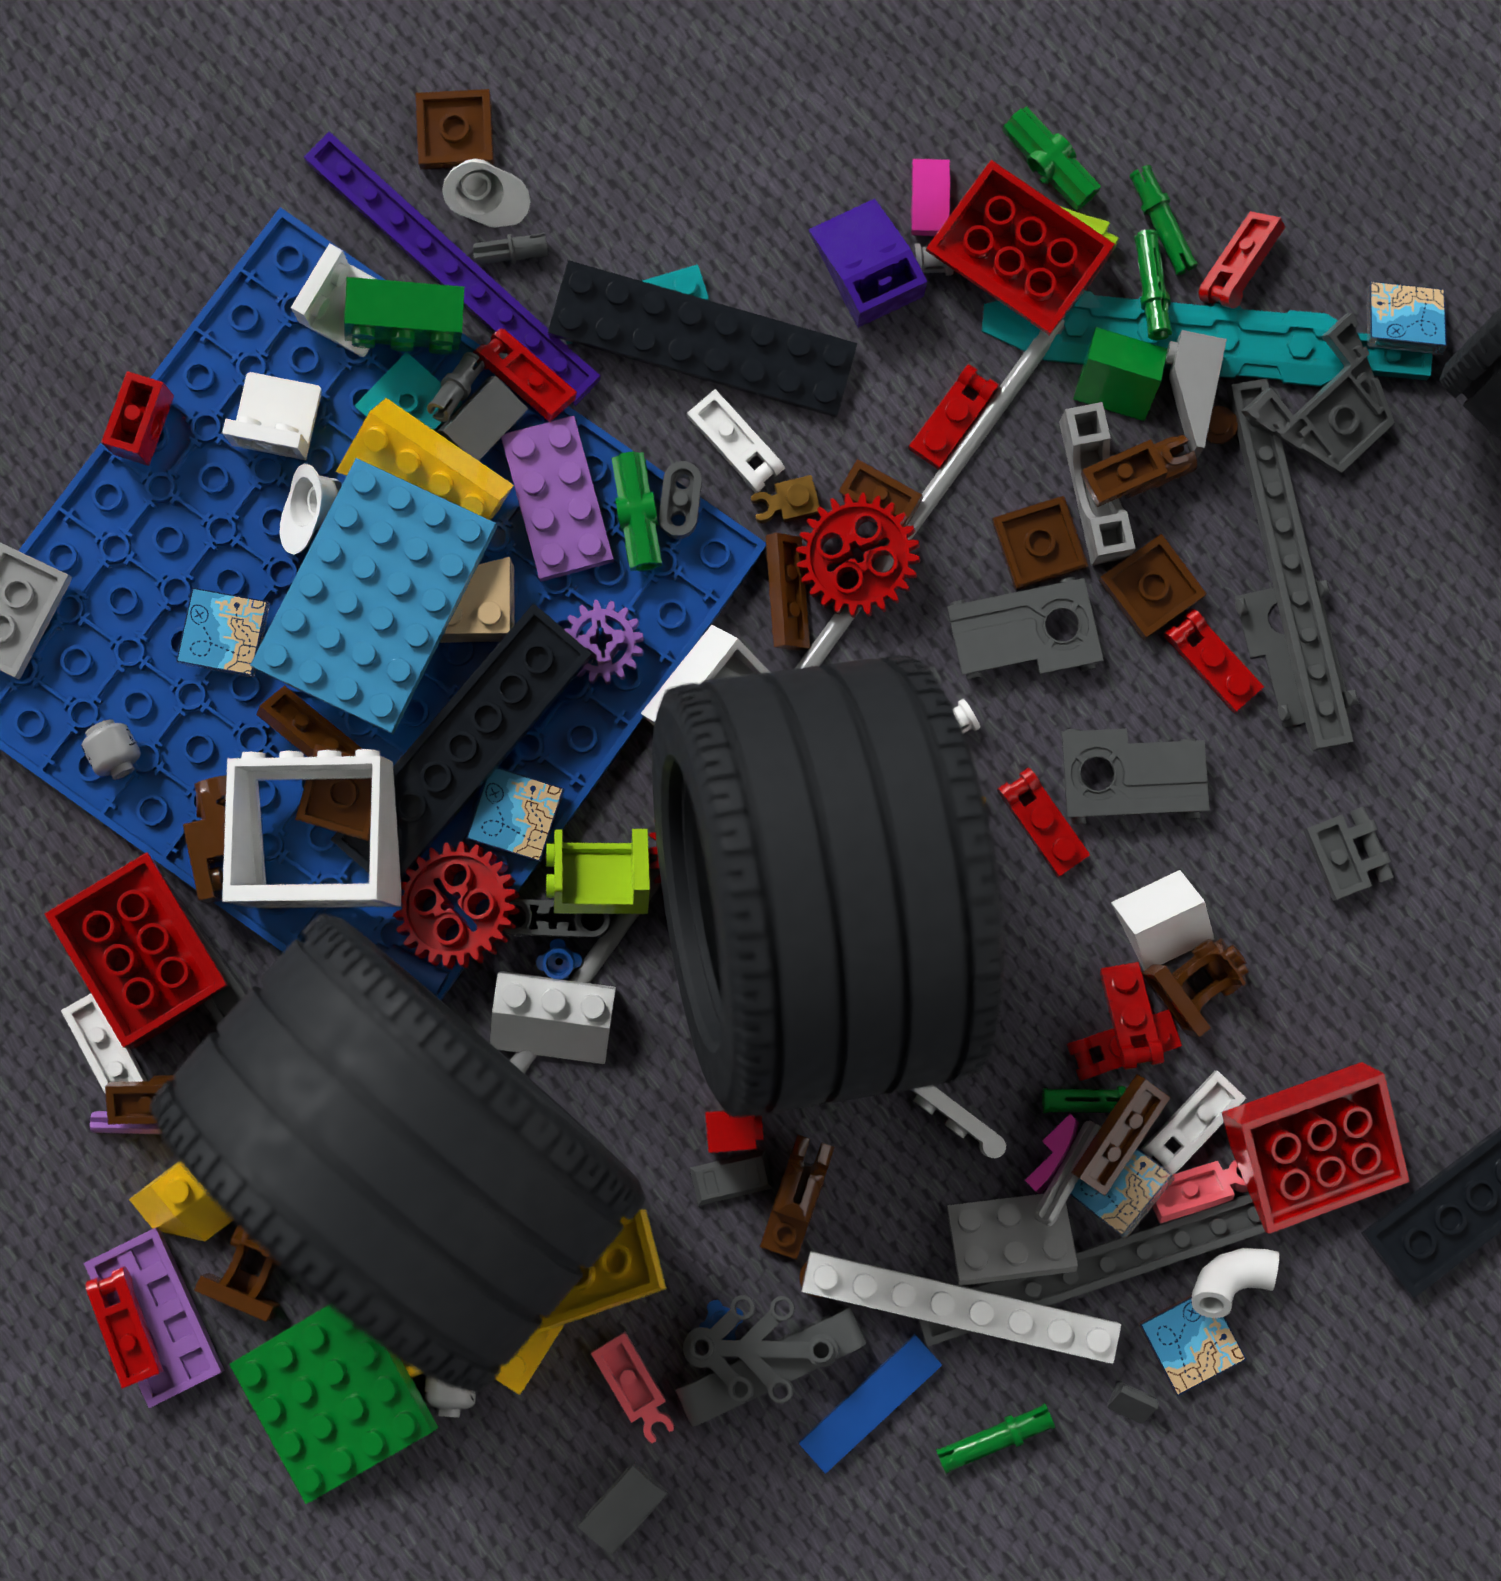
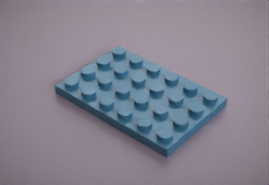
[250,458,497,734]

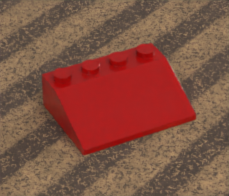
[926,160,1115,336]
[44,852,228,1049]
[1222,1062,1410,1234]

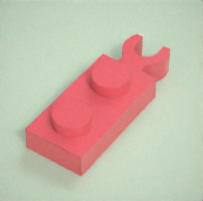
[1144,1160,1248,1224]
[591,1331,674,1443]

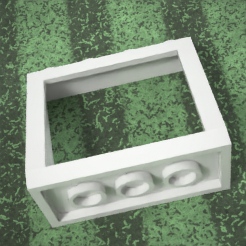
[222,749,401,908]

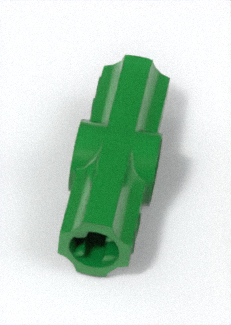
[1002,106,1101,211]
[611,451,662,572]

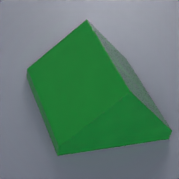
[1073,327,1167,421]

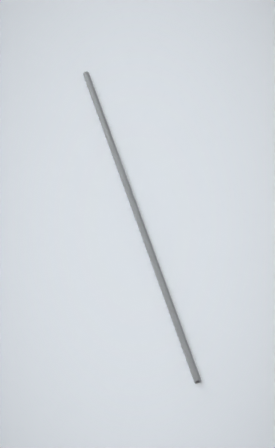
[510,319,1065,1073]

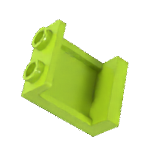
[546,829,650,914]

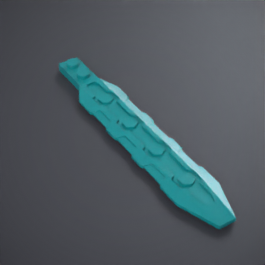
[982,291,1433,387]

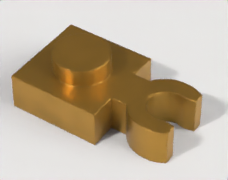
[751,475,819,523]

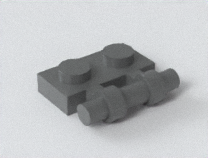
[1303,806,1394,901]

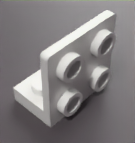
[291,243,376,357]
[222,372,322,460]

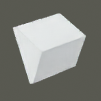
[1111,870,1214,971]

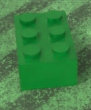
[344,277,464,354]

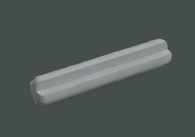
[1034,1121,1101,1226]

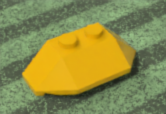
[129,1161,233,1241]

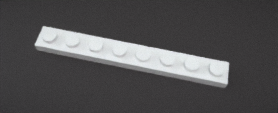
[802,1251,1121,1364]

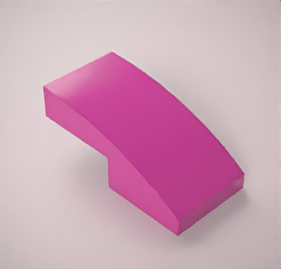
[911,159,950,236]
[1025,1114,1079,1194]

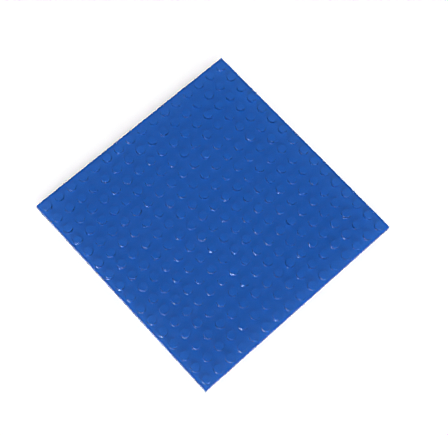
[0,207,767,1000]

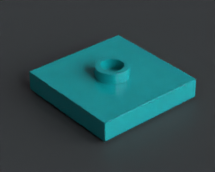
[355,352,463,432]

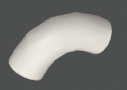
[1191,1248,1279,1318]

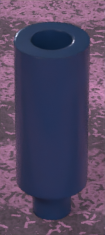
[376,942,449,997]

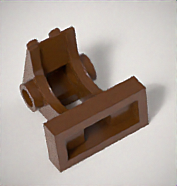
[1142,938,1249,1037]
[194,1225,282,1322]

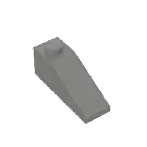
[1165,330,1227,458]

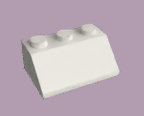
[641,625,770,726]
[490,971,616,1064]

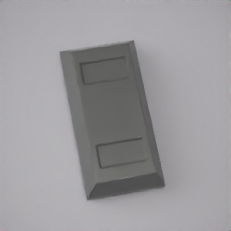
[690,1150,774,1206]

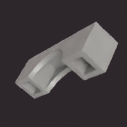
[1059,402,1135,566]

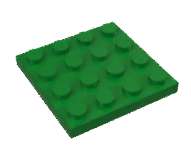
[229,1305,438,1504]

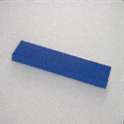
[799,1334,942,1474]

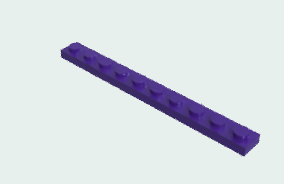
[303,131,601,406]

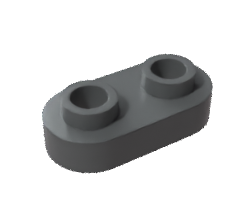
[659,461,702,539]

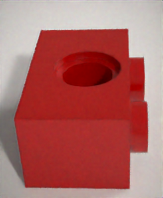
[101,371,174,466]
[705,1110,764,1153]

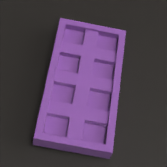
[501,416,614,582]
[84,1227,225,1408]

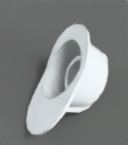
[442,159,530,228]
[280,464,342,555]

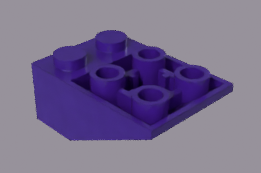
[808,199,928,328]

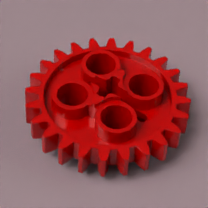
[796,492,920,618]
[393,841,520,969]

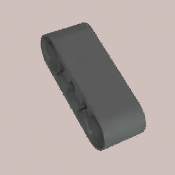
[503,899,612,939]

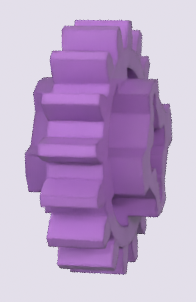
[564,600,644,685]

